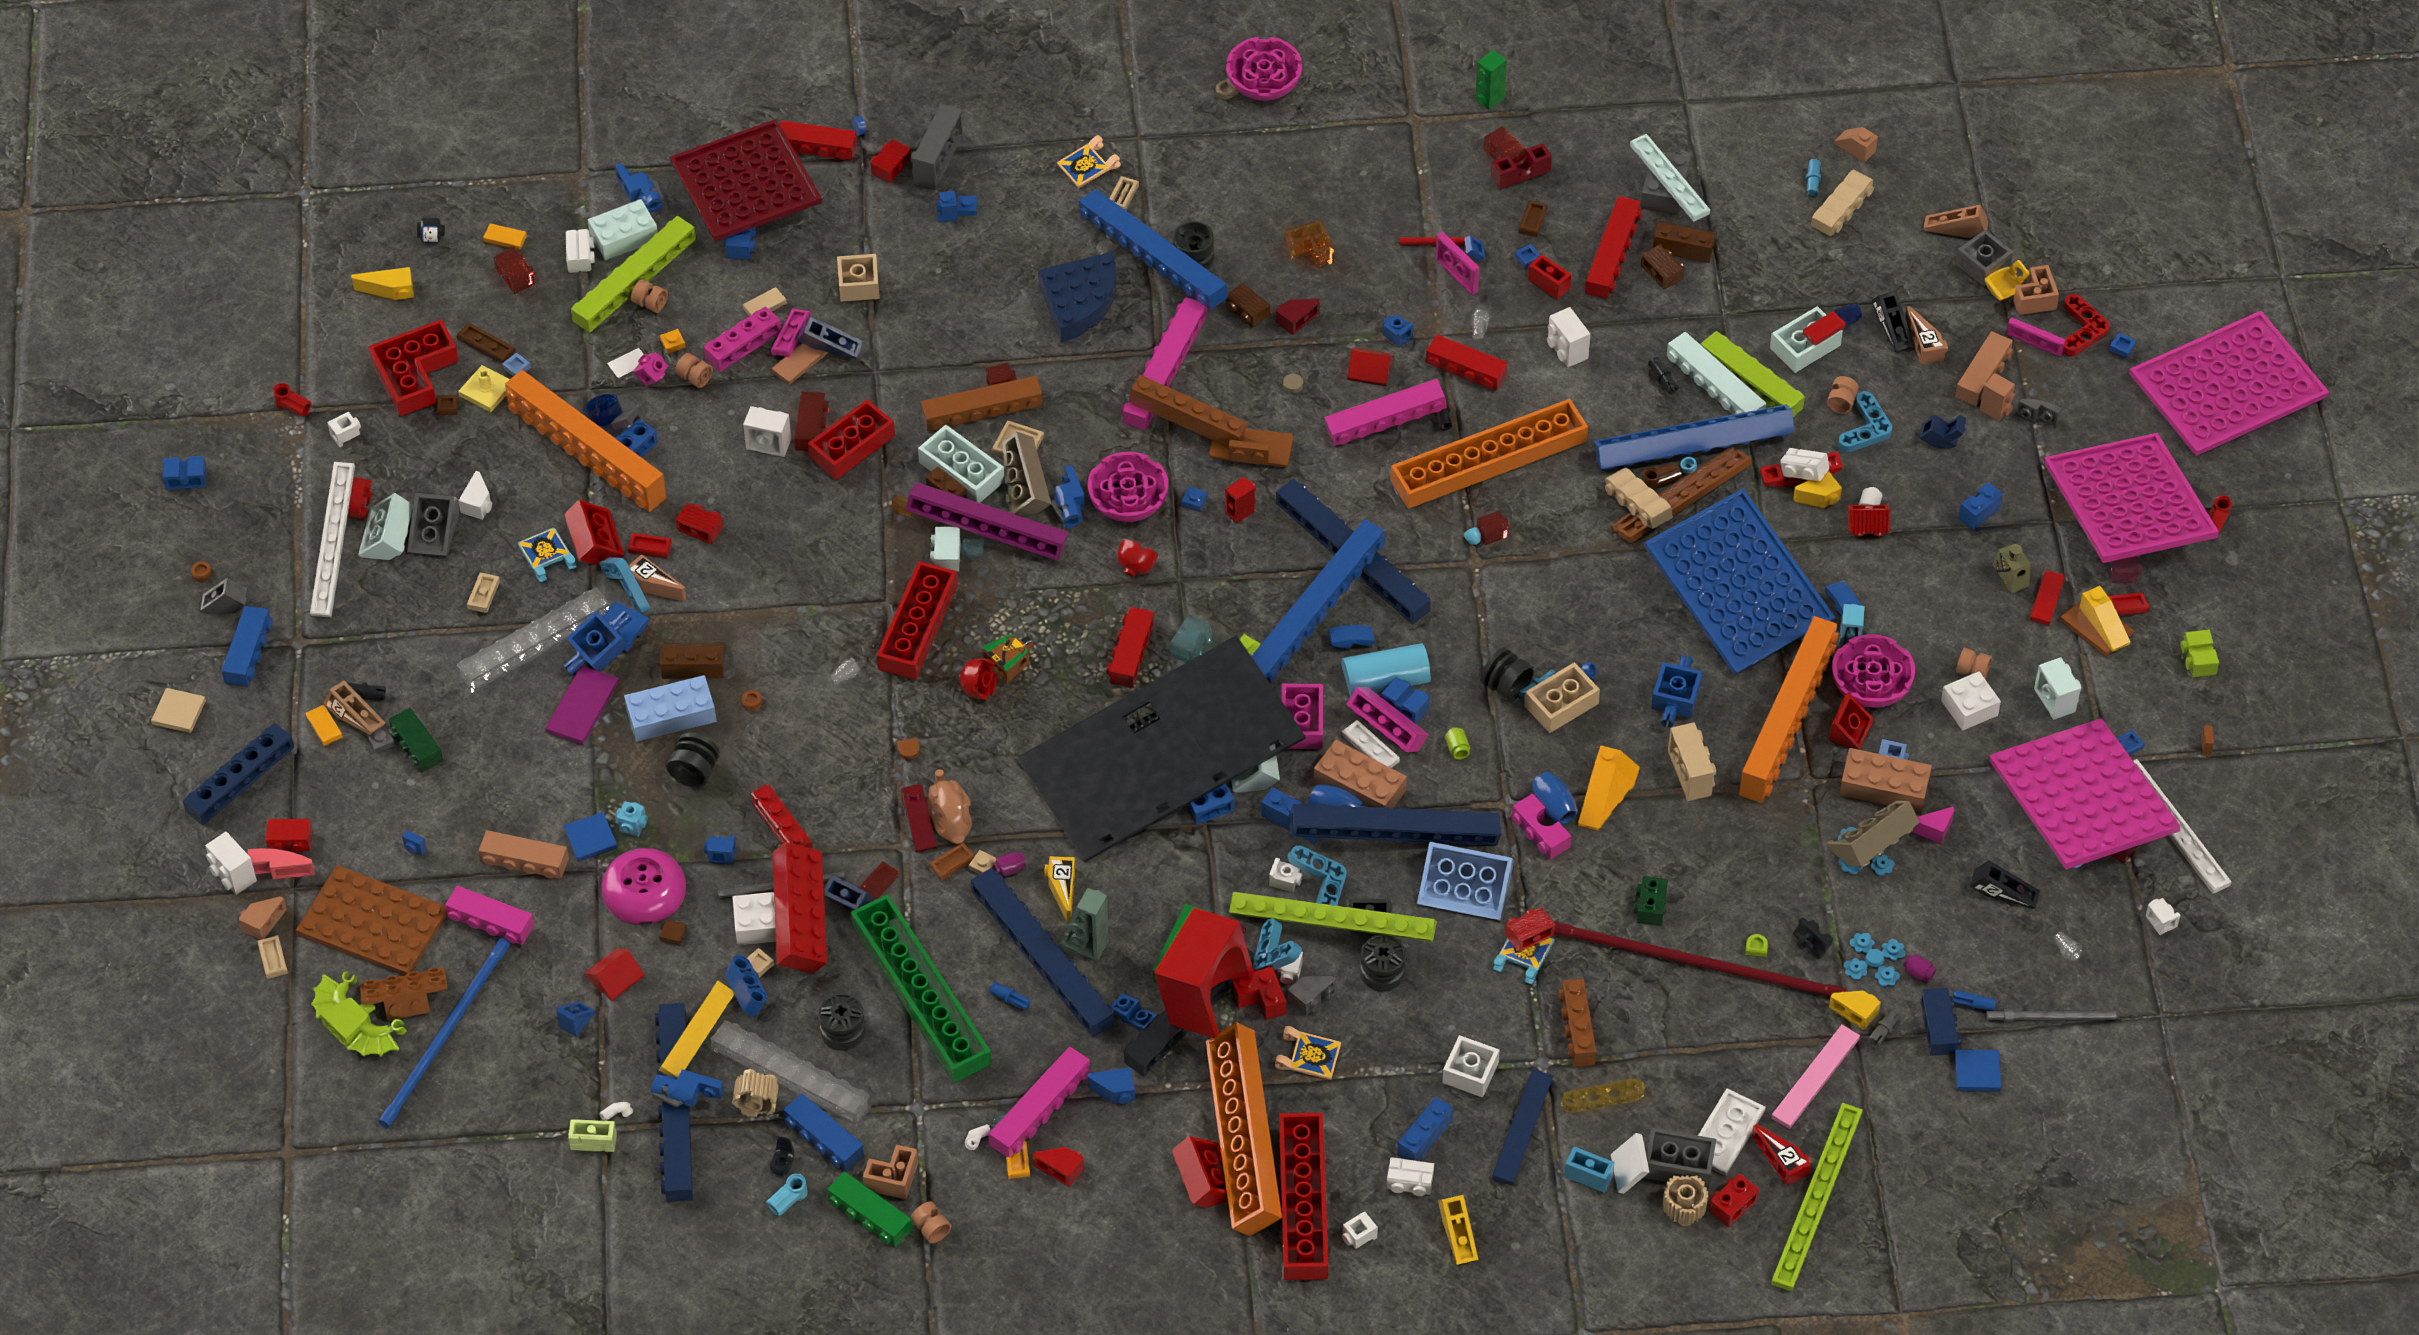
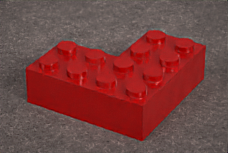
[368,319,459,417]

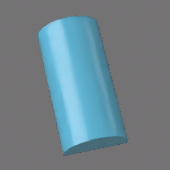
[1341,643,1431,697]

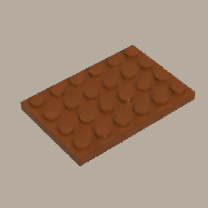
[296,865,447,975]

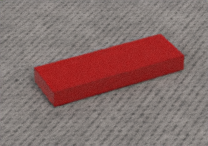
[2030,570,2065,626]

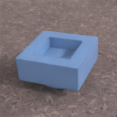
[502,353,531,376]

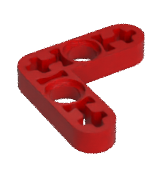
[2063,294,2110,357]

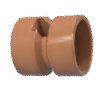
[631,279,668,313]
[675,353,713,388]
[1827,376,1859,414]
[1956,647,1992,679]
[911,1202,952,1244]

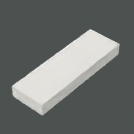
[1342,720,1400,768]

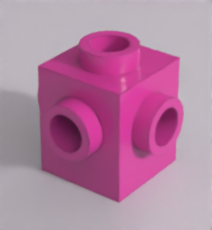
[633,352,668,386]

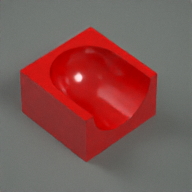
[1154,908,1254,1039]

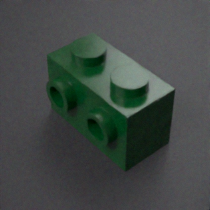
[1634,876,1668,926]

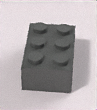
[1641,151,1691,214]

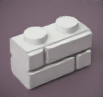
[566,229,595,273]
[1781,448,1829,481]
[1387,1157,1434,1196]

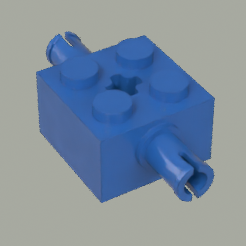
[563,610,633,675]
[1651,655,1703,728]

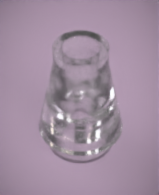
[1471,309,1491,340]
[829,658,861,685]
[2053,931,2083,962]

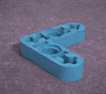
[1838,391,1892,453]
[600,557,650,614]
[1288,845,1347,906]
[1253,918,1302,971]

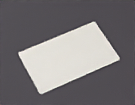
[607,348,644,378]

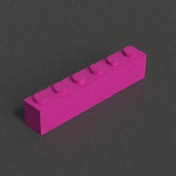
[1325,379,1447,446]
[989,1046,1091,1158]

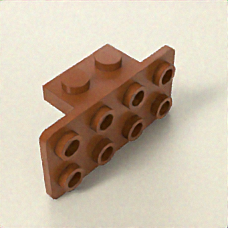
[1210,428,1293,467]
[360,967,448,1021]

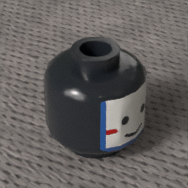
[417,218,445,243]

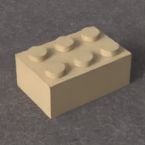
[1524,662,1600,733]
[1668,722,1716,801]

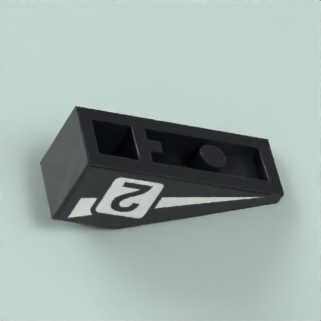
[1872,290,1914,352]
[1970,860,2040,909]

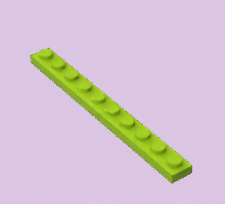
[1229,892,1437,942]
[1771,1103,1863,1292]

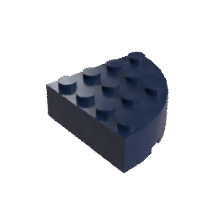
[1038,252,1116,343]

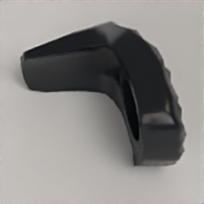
[770,1137,794,1175]

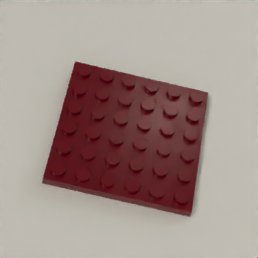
[670,119,822,242]

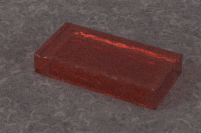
[858,861,900,900]

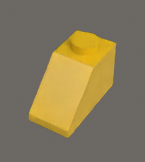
[1793,471,1842,508]
[1829,991,1881,1030]

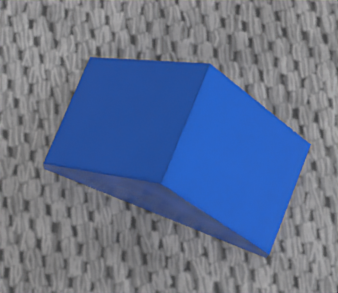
[556,1001,596,1036]

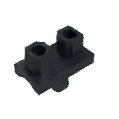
[1793,917,1833,959]

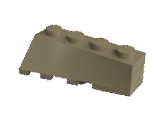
[1003,431,1051,517]
[1825,801,1920,868]

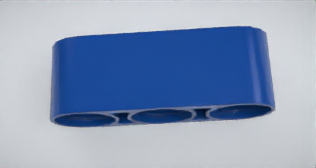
[725,955,767,1016]

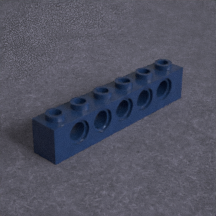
[183,722,295,826]

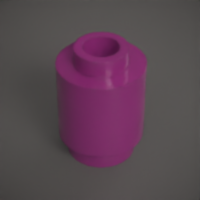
[993,851,1026,877]
[1903,953,1937,983]

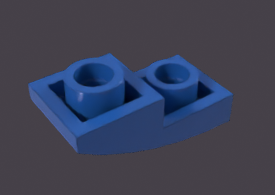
[1825,581,1861,615]
[1328,625,1375,649]
[1111,993,1157,1032]

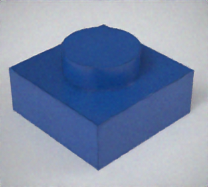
[957,196,978,216]
[1465,235,1485,262]
[1514,244,1540,269]
[2109,332,2136,358]
[1181,486,1208,511]
[402,830,427,856]

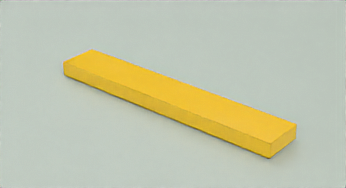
[659,981,734,1079]

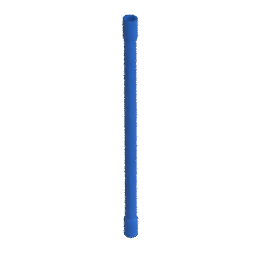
[378,938,511,1128]

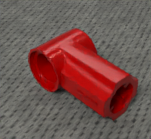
[273,383,312,417]
[2209,495,2232,536]

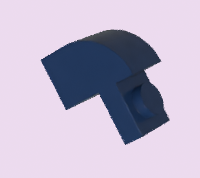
[1919,415,1966,449]

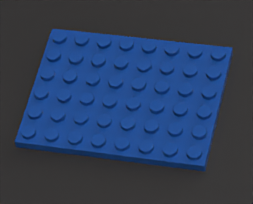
[1643,488,1835,676]

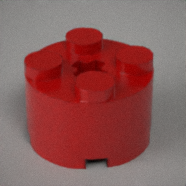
[347,477,373,519]

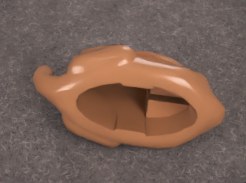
[927,770,972,844]

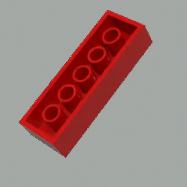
[877,561,958,680]
[772,842,827,974]

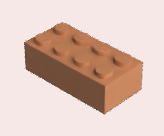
[1313,740,1407,808]
[1839,748,1932,813]

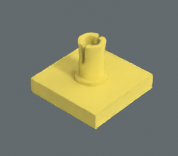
[458,365,510,412]

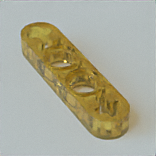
[1562,1078,1645,1113]

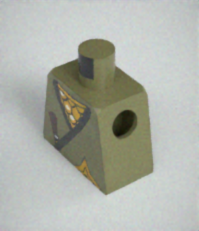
[1993,544,2031,594]

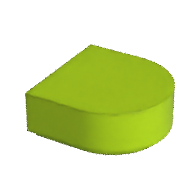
[1745,934,1768,957]

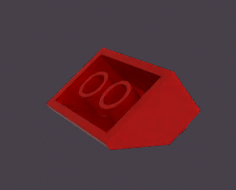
[564,499,624,565]
[1172,1136,1228,1208]

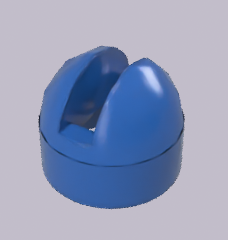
[1580,662,1597,679]

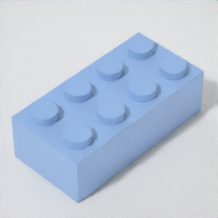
[624,675,717,742]

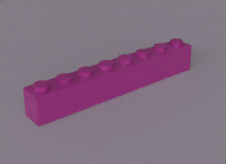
[906,482,1069,560]

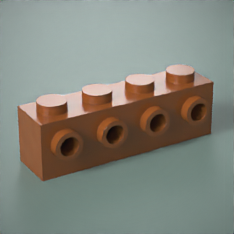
[1558,979,1596,1067]

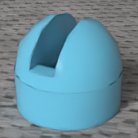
[1680,457,1697,475]
[1464,527,1481,545]

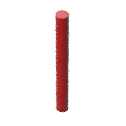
[1399,237,1477,245]

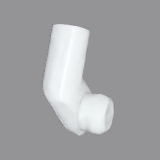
[599,1102,633,1121]
[965,1124,991,1150]

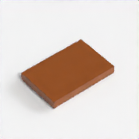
[2060,600,2134,657]

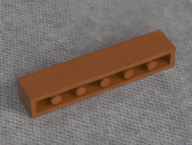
[1129,375,1248,447]
[921,376,1043,431]

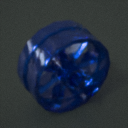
[584,394,623,427]

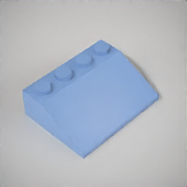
[1417,842,1514,920]

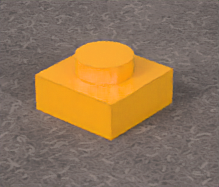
[660,329,686,354]

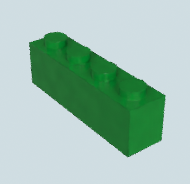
[827,1171,912,1248]

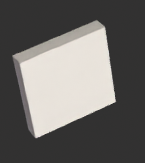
[1611,1133,1649,1194]

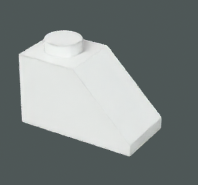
[459,471,492,520]

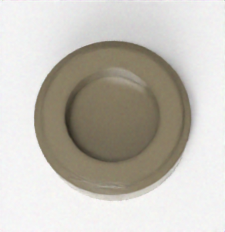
[1283,374,1303,394]

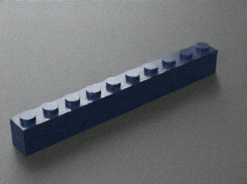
[1276,479,1431,625]
[1289,803,1501,846]
[971,867,1115,1038]
[655,1003,693,1202]

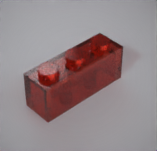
[794,391,829,451]

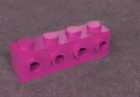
[704,306,781,372]
[1346,687,1429,753]
[445,885,535,945]

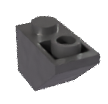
[1288,976,1336,1016]

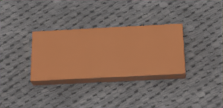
[772,343,829,385]

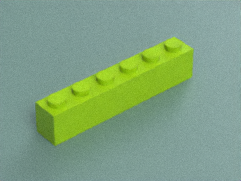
[1700,331,1805,417]

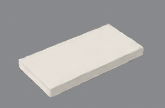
[1698,1089,1766,1176]

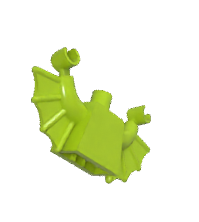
[311,972,407,1056]

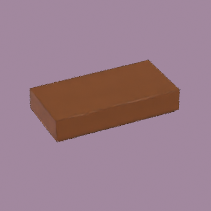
[929,842,975,881]

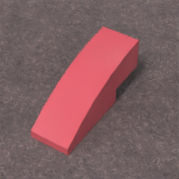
[248,848,315,879]

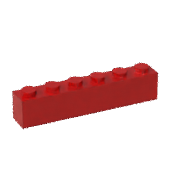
[1585,196,1643,299]

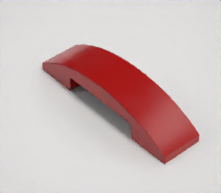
[1760,451,1843,487]

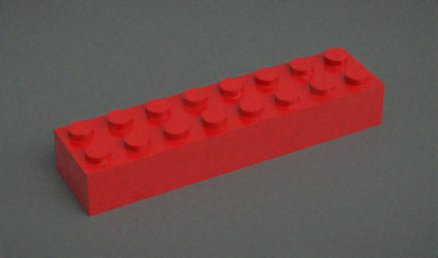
[1279,1113,1328,1280]

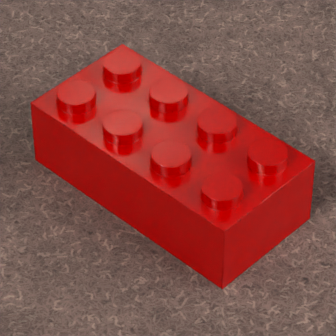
[808,399,895,480]

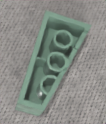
[1060,888,1109,961]

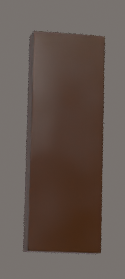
[457,323,516,364]

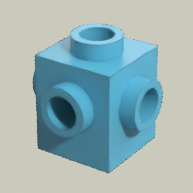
[615,801,647,837]

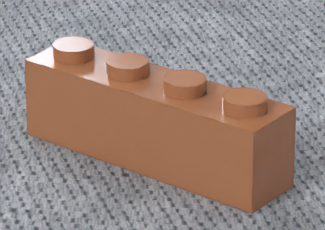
[1955,331,2014,406]
[479,830,569,879]

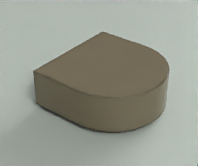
[1216,78,1238,100]

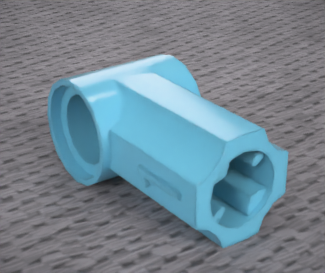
[766,1174,808,1216]

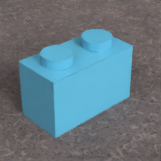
[1839,604,1865,648]

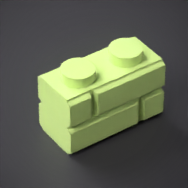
[568,1120,617,1152]

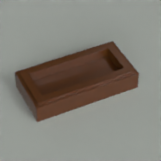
[1518,200,1548,237]

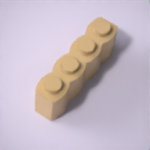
[1811,169,1874,236]
[1605,468,1673,529]

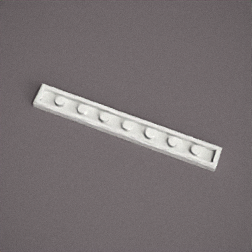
[310,462,355,618]
[2133,759,2231,894]

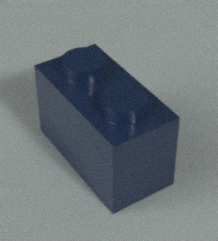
[824,875,875,911]

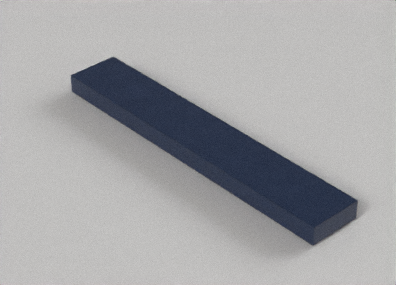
[1492,1069,1553,1185]

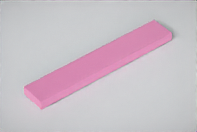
[1771,1025,1860,1129]

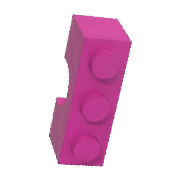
[1512,793,1571,860]

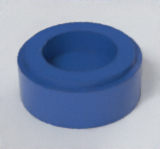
[852,116,866,136]

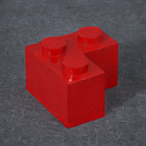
[1232,966,1286,1020]

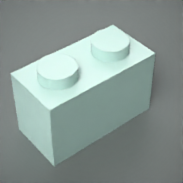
[930,527,961,571]

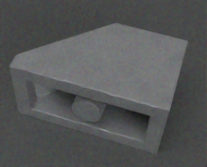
[200,578,247,613]

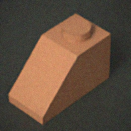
[1834,127,1878,162]
[239,897,287,940]

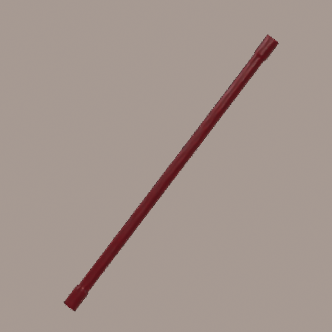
[1554,921,1847,997]

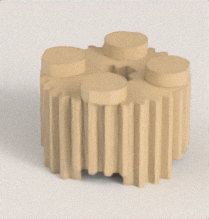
[732,1069,778,1118]
[1663,1175,1708,1226]

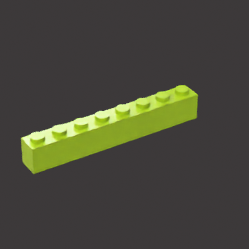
[571,216,696,333]

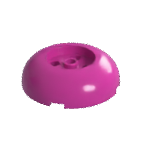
[1226,37,1302,101]
[1088,452,1168,522]
[1832,634,1915,708]
[601,848,686,924]

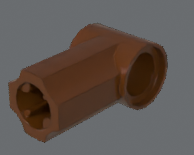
[1641,463,1681,492]

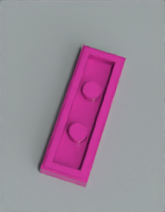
[771,309,811,357]
[2006,317,2065,356]

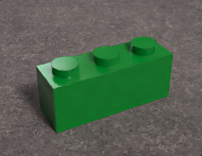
[1475,50,1507,110]

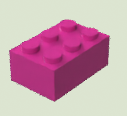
[1281,684,1323,749]

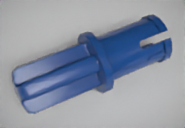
[989,981,1031,1010]
[1953,990,1997,1011]

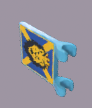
[518,528,577,582]
[1493,938,1555,984]

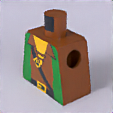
[982,634,1034,683]

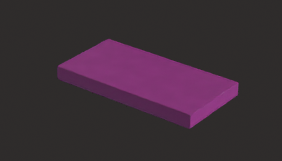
[545,666,619,745]

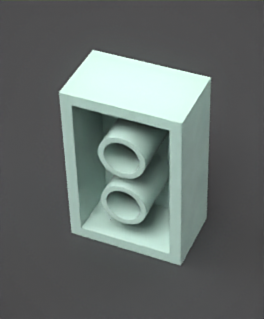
[588,199,657,261]
[1770,306,1843,373]

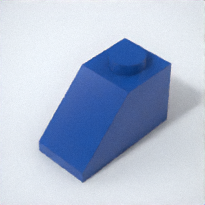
[1088,1068,1135,1104]

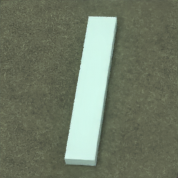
[1630,134,1710,222]

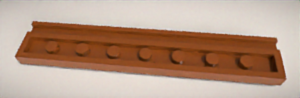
[1611,446,1752,543]

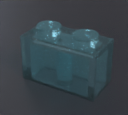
[1170,614,1212,663]

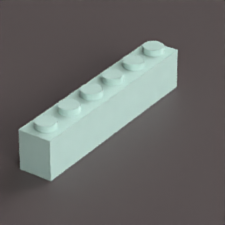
[1667,332,1766,414]

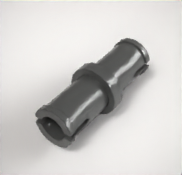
[1867,1009,1901,1048]

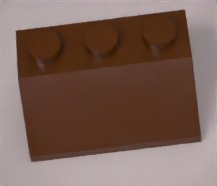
[1653,220,1718,263]
[660,642,726,679]

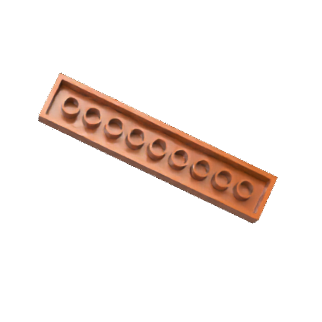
[505,370,667,512]
[1390,399,1588,509]
[1739,616,1839,804]
[1206,1022,1282,1236]

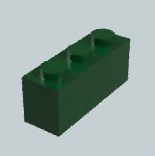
[388,708,443,772]

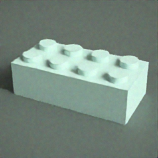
[918,425,1005,503]

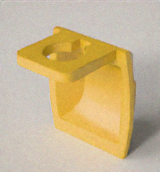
[1984,260,2030,300]

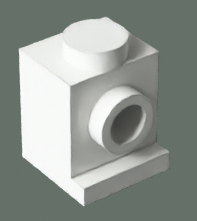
[327,412,361,447]
[1269,858,1303,892]
[2146,898,2180,935]
[1277,952,1303,984]
[1342,1211,1378,1249]

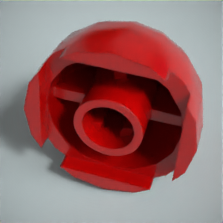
[1117,540,1158,577]
[959,658,997,700]

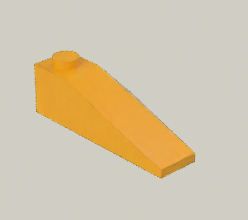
[1578,746,1640,831]

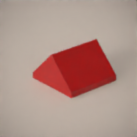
[1347,347,1393,386]
[1829,692,1874,750]
[584,948,644,1001]

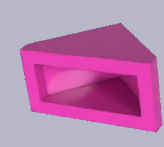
[1913,807,1954,844]

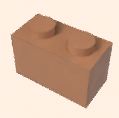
[1980,373,2015,421]

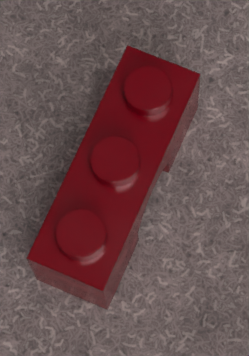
[1491,143,1552,190]

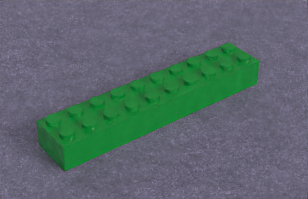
[851,894,992,1083]

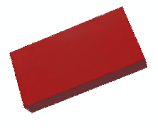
[1803,311,1846,346]
[627,533,672,558]
[2108,592,2150,616]

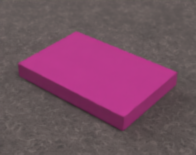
[1436,231,1479,295]

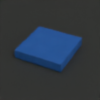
[564,812,617,862]
[1954,1050,2001,1091]

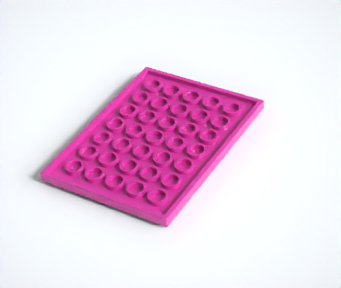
[2129,311,2329,456]
[2044,433,2219,563]
[1989,718,2180,869]

